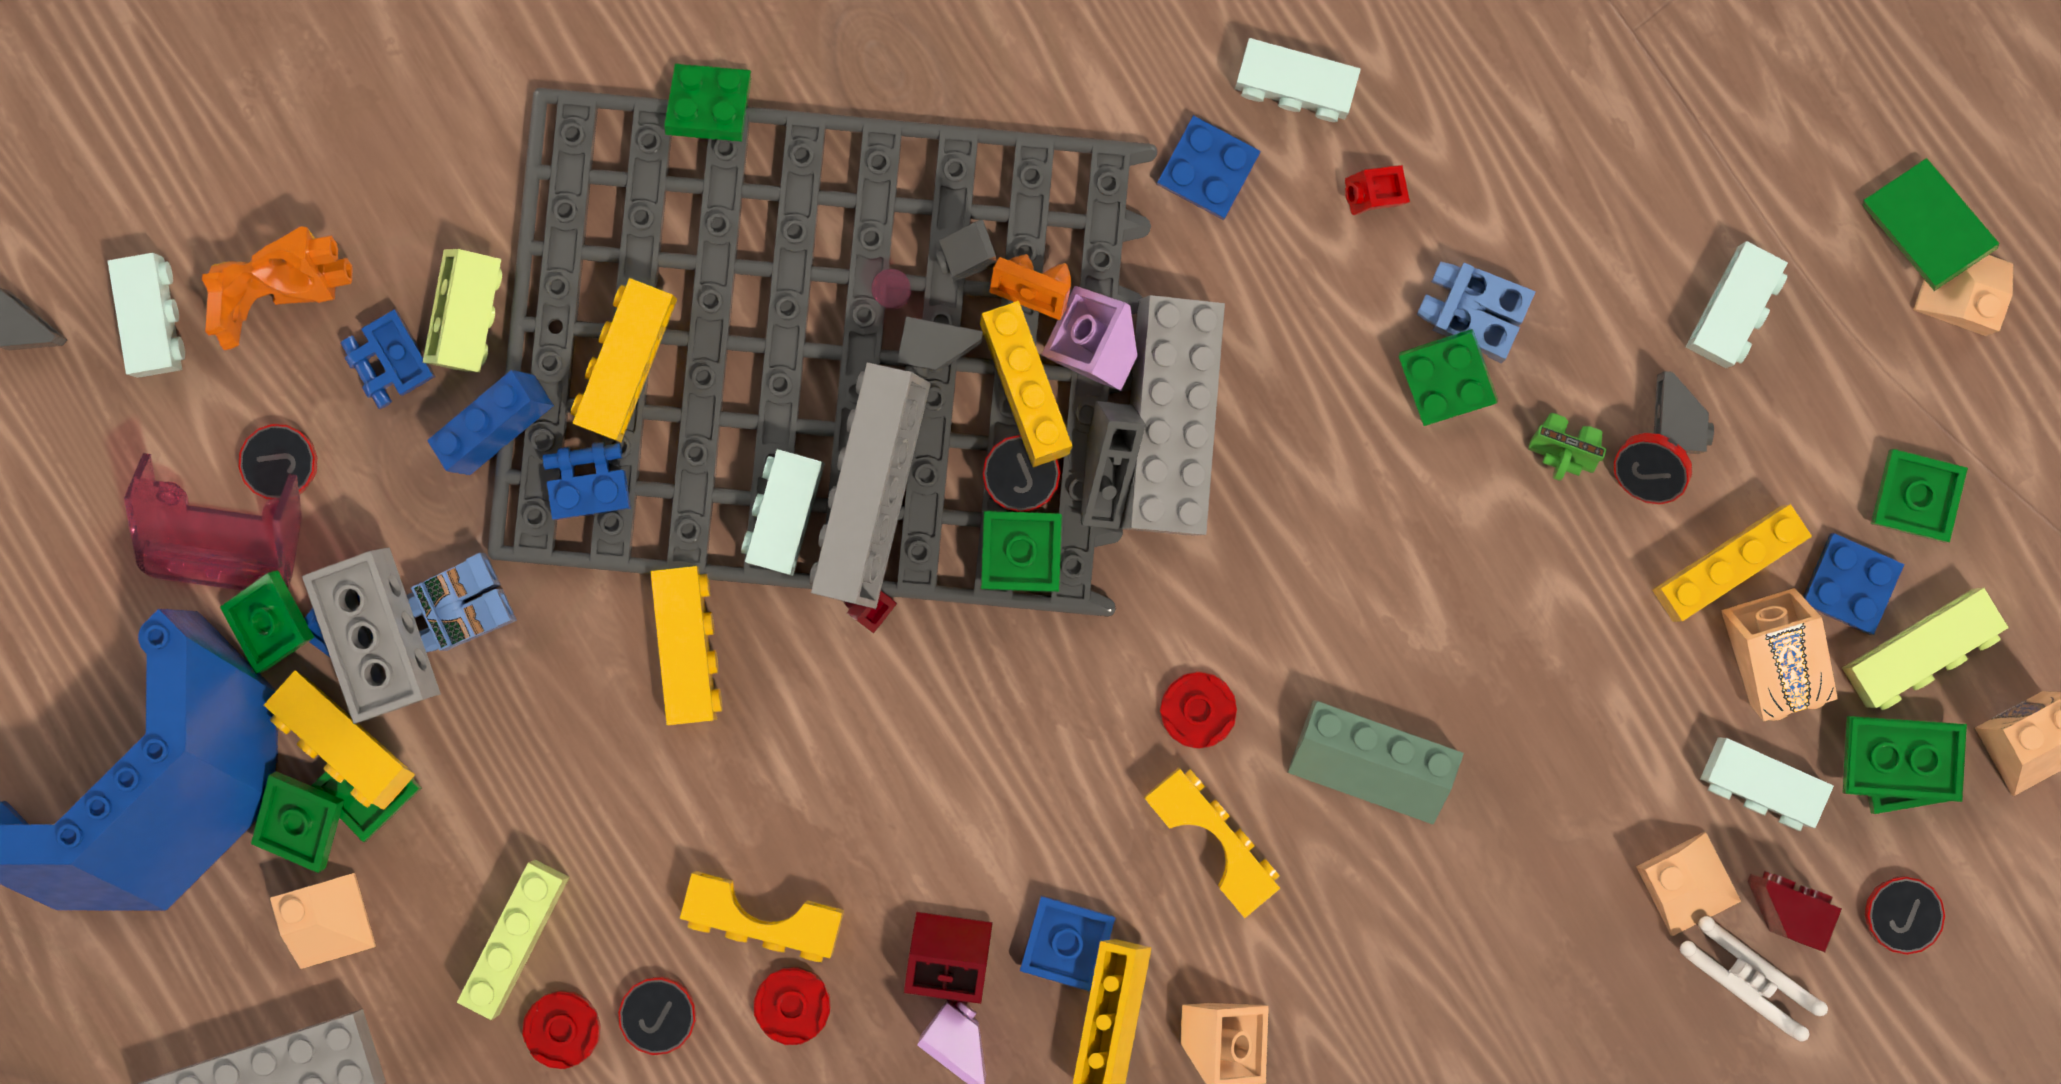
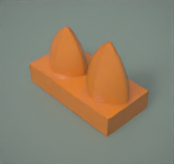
[989,254,1071,320]

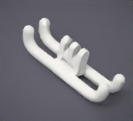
[1680,916,1828,1042]

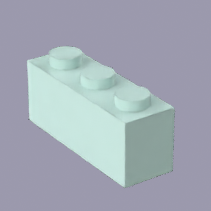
[1235,38,1361,122]
[1686,241,1788,368]
[108,253,185,378]
[741,449,825,576]
[1700,737,1834,831]

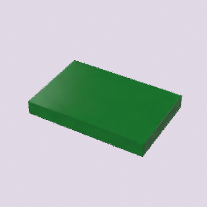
[1862,158,2000,291]
[1842,716,1967,802]

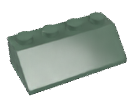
[1287,700,1464,824]

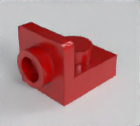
[1345,165,1410,215]

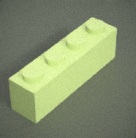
[1842,588,2009,710]
[457,860,570,1020]

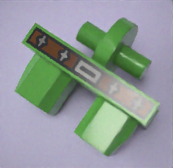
[1528,413,1606,481]

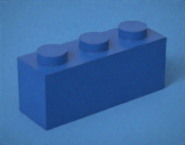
[427,370,554,475]

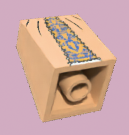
[1722,588,1838,722]
[1975,691,2061,796]

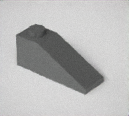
[1080,401,1146,529]

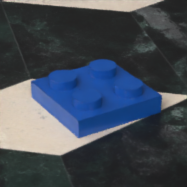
[1157,115,1261,220]
[1803,533,1905,635]
[1020,895,1115,991]

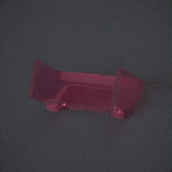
[124,453,302,591]

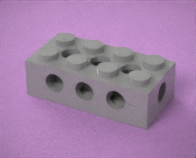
[302,547,441,724]

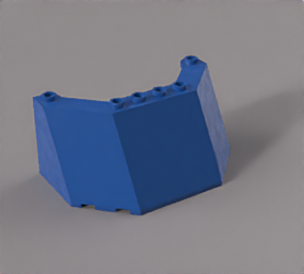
[0,609,278,911]

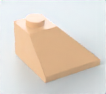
[1913,255,2013,336]
[1636,832,1741,936]
[270,873,376,969]
[1181,1003,1268,1084]

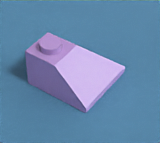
[1041,286,1137,391]
[917,999,986,1084]

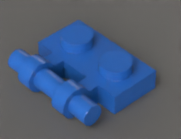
[340,309,436,409]
[543,442,631,520]

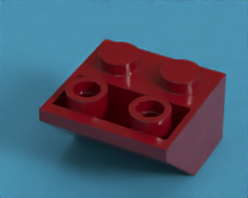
[1748,871,1842,953]
[904,911,993,1004]

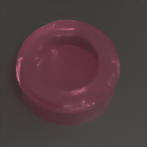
[872,269,911,309]

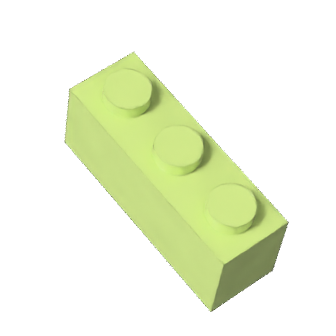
[422,249,502,372]

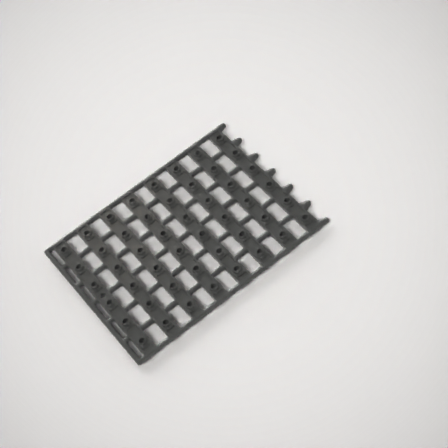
[487,88,1158,617]

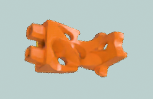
[202,226,353,350]

